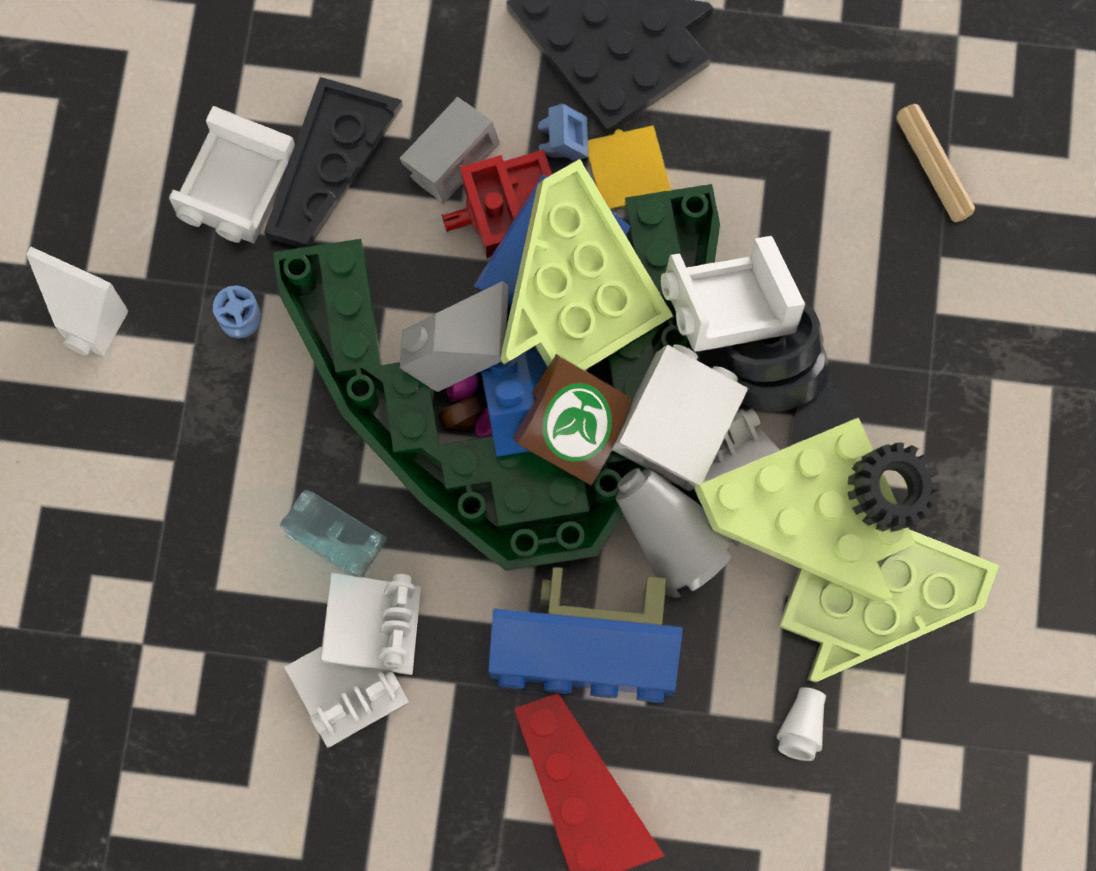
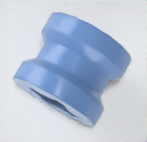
[213,285,262,338]

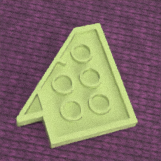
[500,159,673,370]

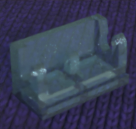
[280,490,388,577]

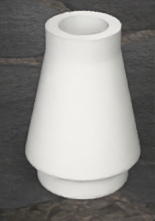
[776,688,826,761]

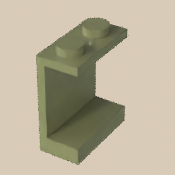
[540,567,666,625]

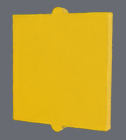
[588,126,671,211]

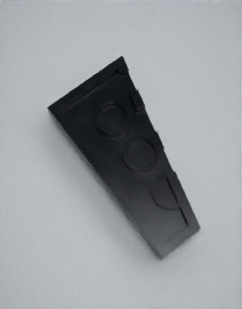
[264,77,403,248]

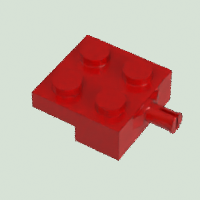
[441,149,552,258]

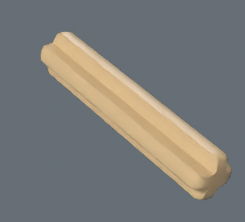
[897,104,975,222]

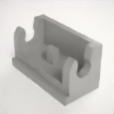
[400,97,500,204]

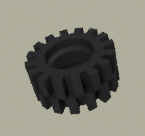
[847,442,940,532]

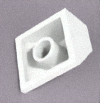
[26,246,128,357]

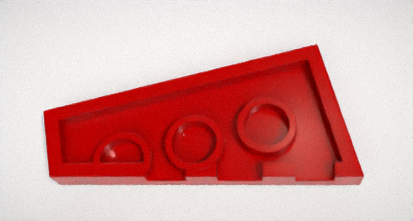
[514,693,664,871]

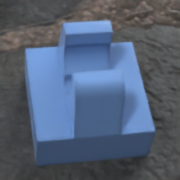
[538,104,589,161]

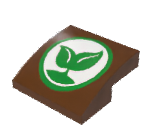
[512,354,632,485]

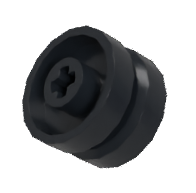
[723,304,830,412]

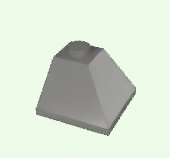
[400,281,508,392]

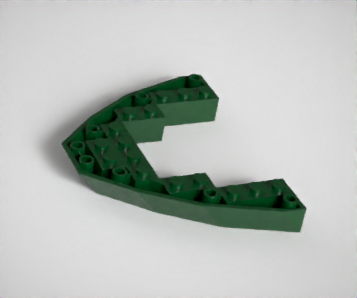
[273,184,720,571]

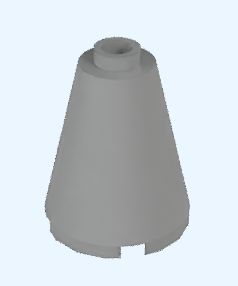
[616,468,740,598]

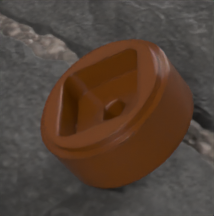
[438,394,484,430]

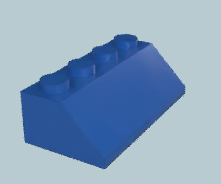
[489,609,683,703]

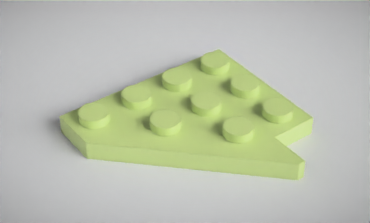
[694,417,915,603]
[778,529,999,683]

